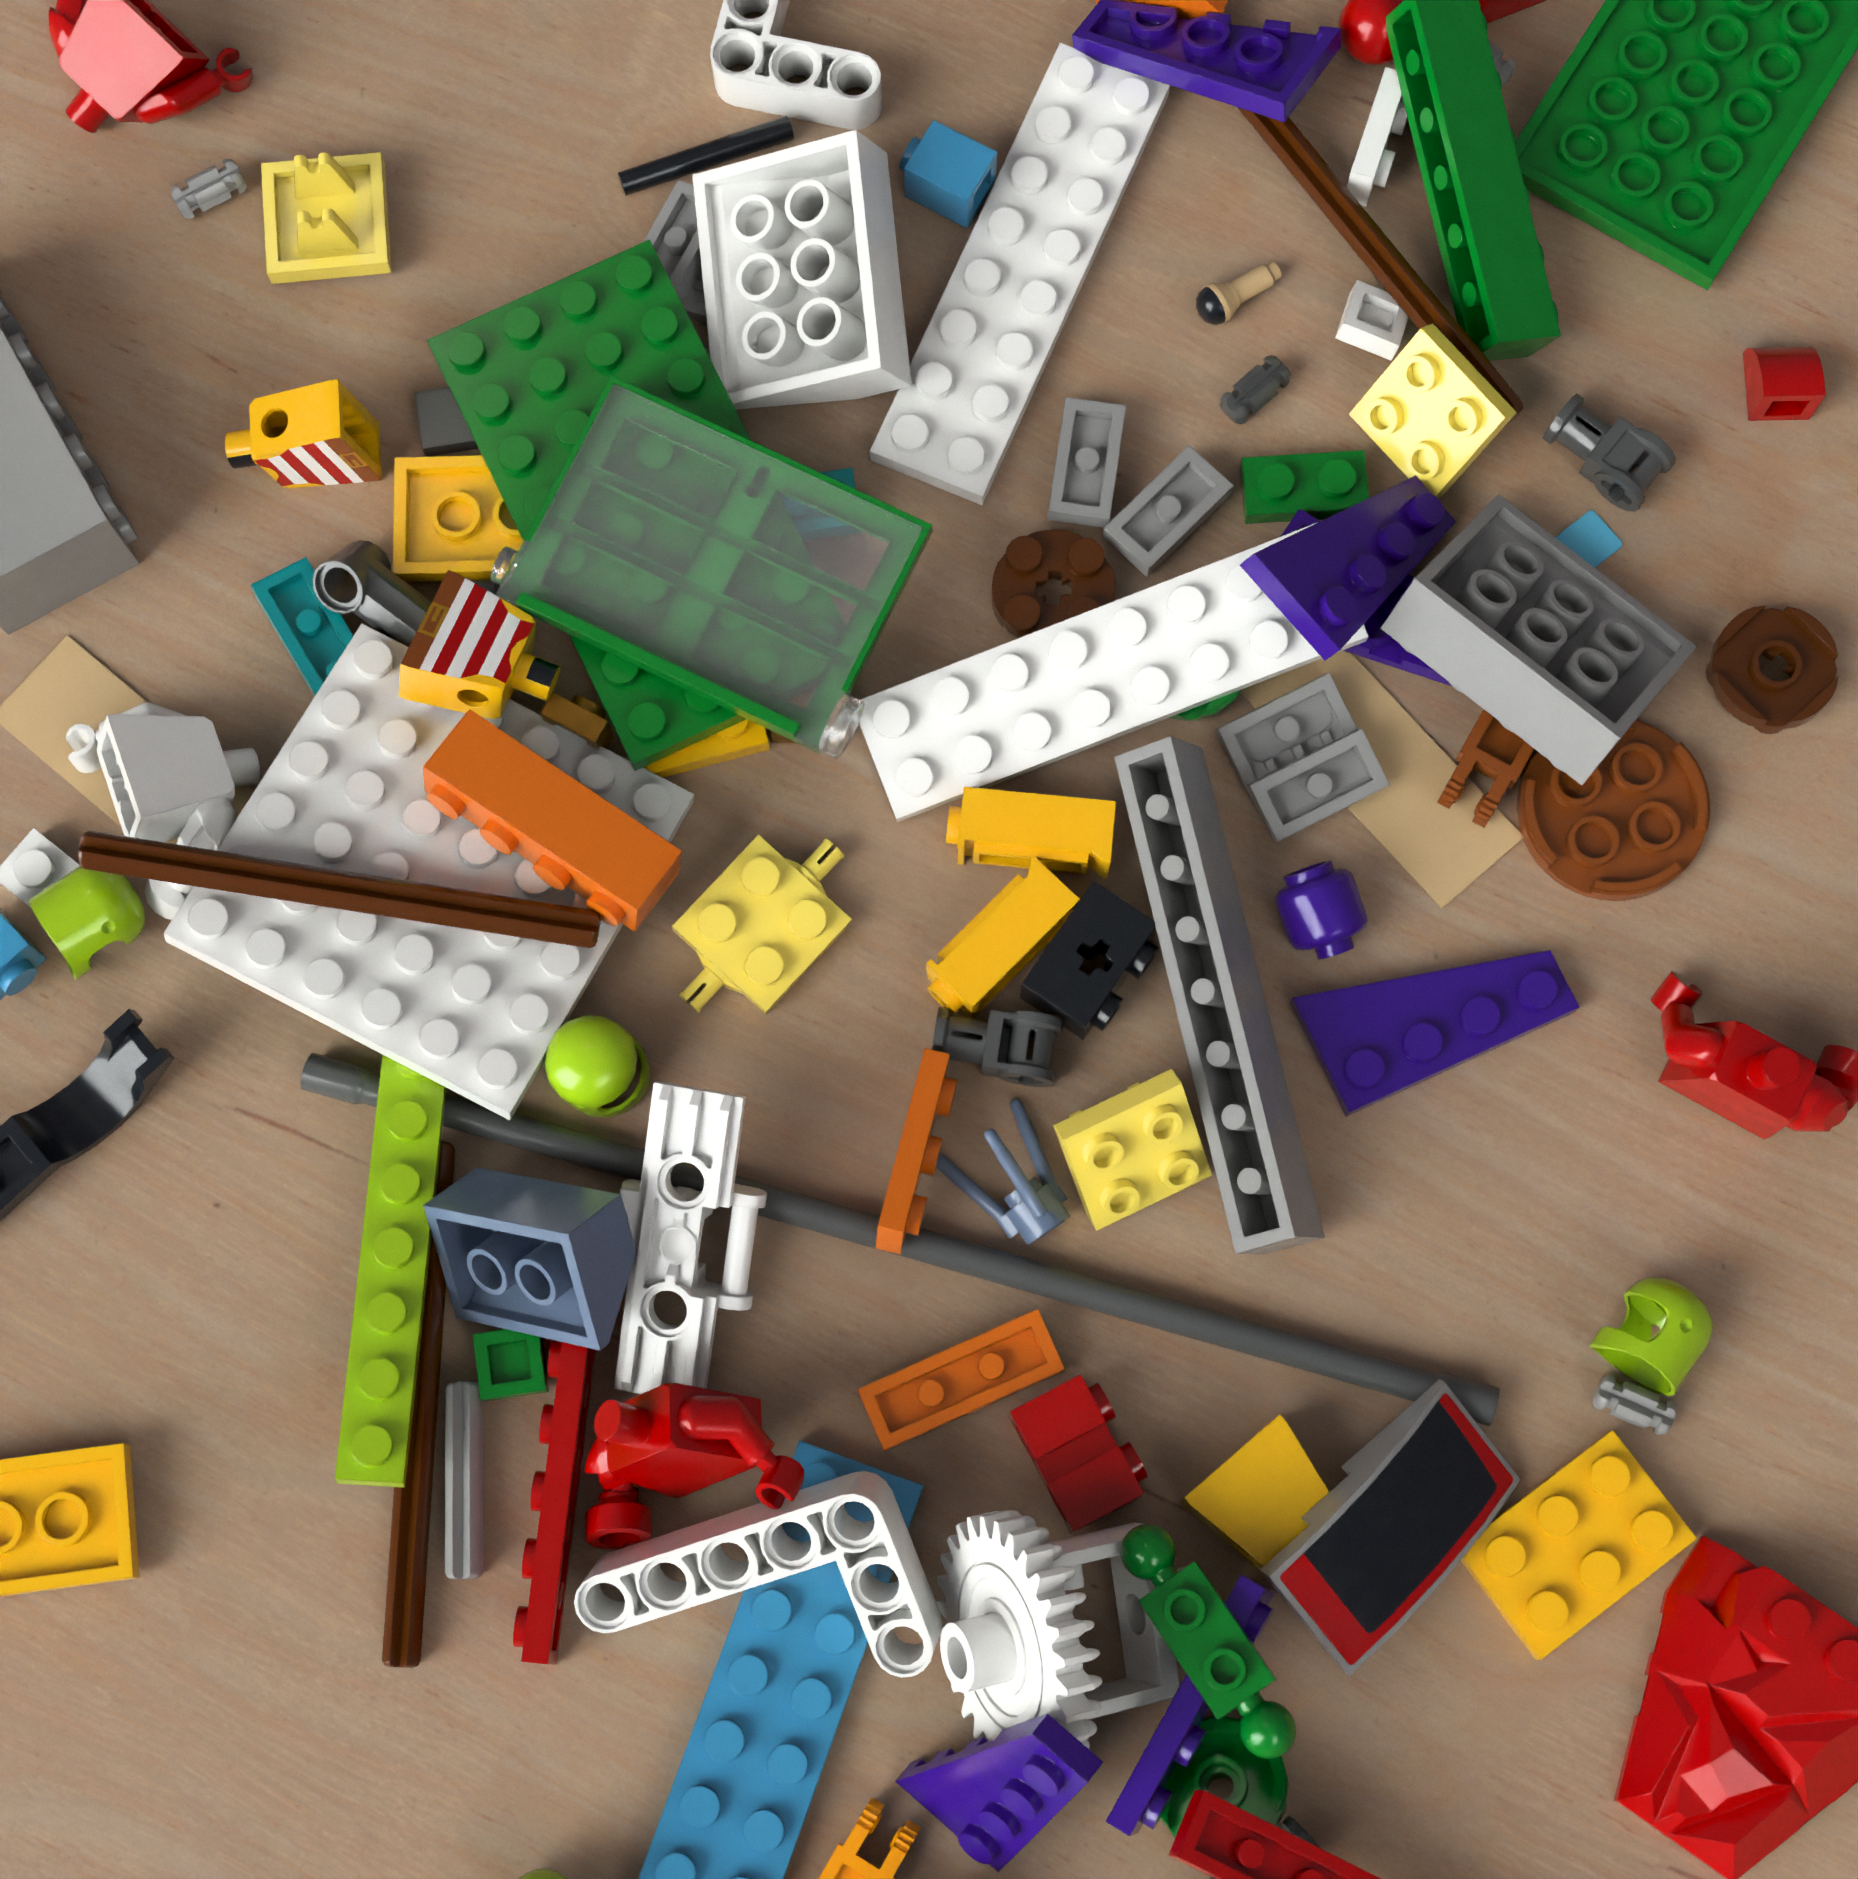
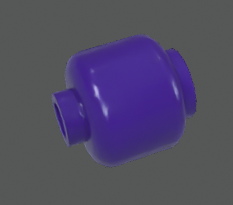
[1275,860,1368,959]

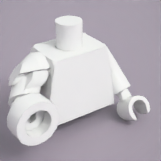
[66,702,260,920]

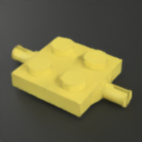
[672,834,852,1015]

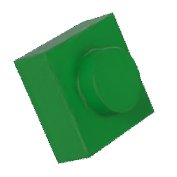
[472,1329,549,1402]

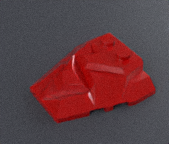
[1614,1536,1858,1879]

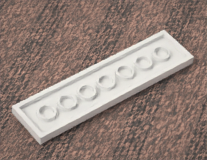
[870,43,1170,505]
[852,522,1369,822]

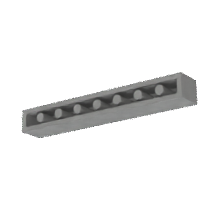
[1114,736,1325,1254]

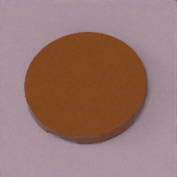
[1517,719,1710,901]

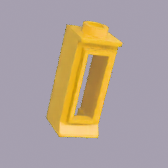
[946,787,1116,879]
[926,856,1080,1018]

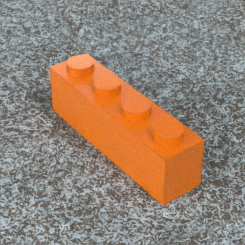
[423,709,682,932]

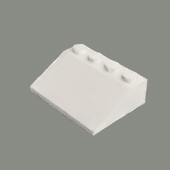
[693,130,912,409]

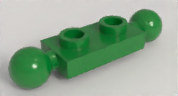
[1120,1524,1296,1759]

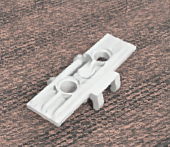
[614,1081,767,1394]

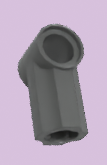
[312,540,432,647]

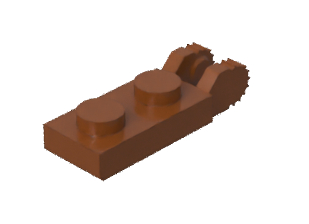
[1437,709,1534,828]

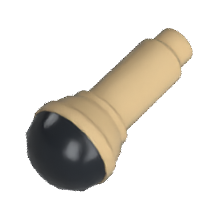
[1196,262,1282,325]

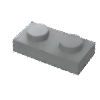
[1048,397,1126,528]
[1103,445,1234,577]

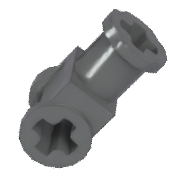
[1543,393,1676,512]
[932,1007,1064,1087]

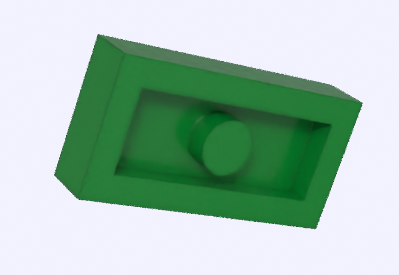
[1240,450,1369,524]

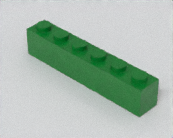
[1386,0,1561,361]

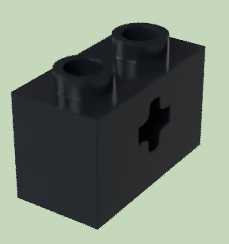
[1020,881,1159,1040]

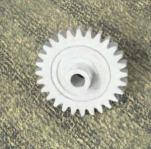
[936,1510,1185,1749]

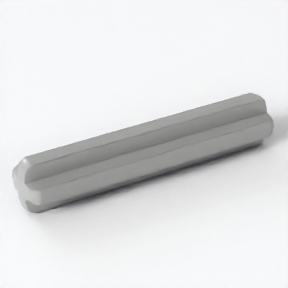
[445,1381,483,1580]

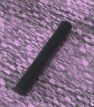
[618,115,794,196]

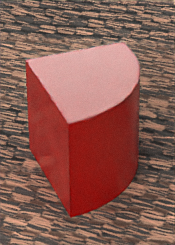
[1743,347,1826,421]

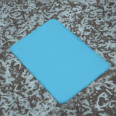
[1555,510,1622,568]

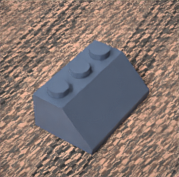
[423,1167,636,1351]

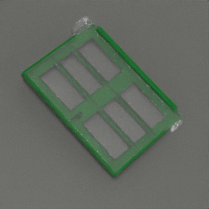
[491,375,933,759]

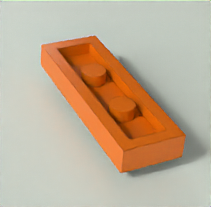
[875,1048,958,1255]
[857,1309,1065,1452]

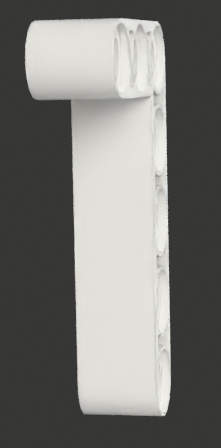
[710,0,882,130]
[574,1471,943,1678]

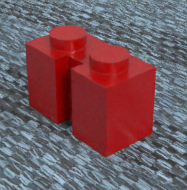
[1009,1374,1148,1534]

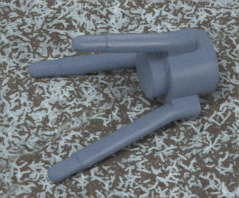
[936,1098,1070,1245]

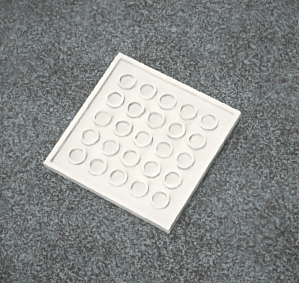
[163,623,694,1120]

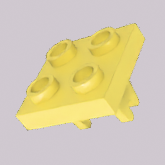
[261,152,392,284]
[1349,323,1517,498]
[1053,1069,1212,1231]

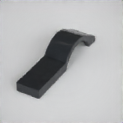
[0,1009,175,1221]

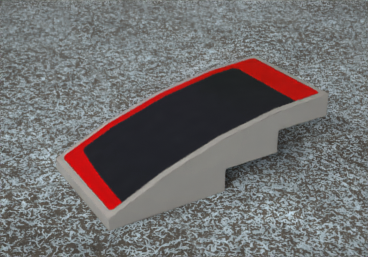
[1260,1379,1521,1677]

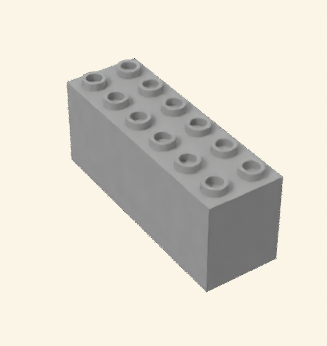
[0,290,139,635]

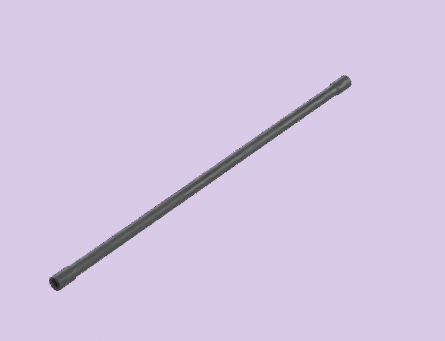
[300,1053,1500,1426]

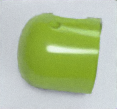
[28,866,146,980]
[544,1015,651,1118]
[1589,1277,1713,1396]

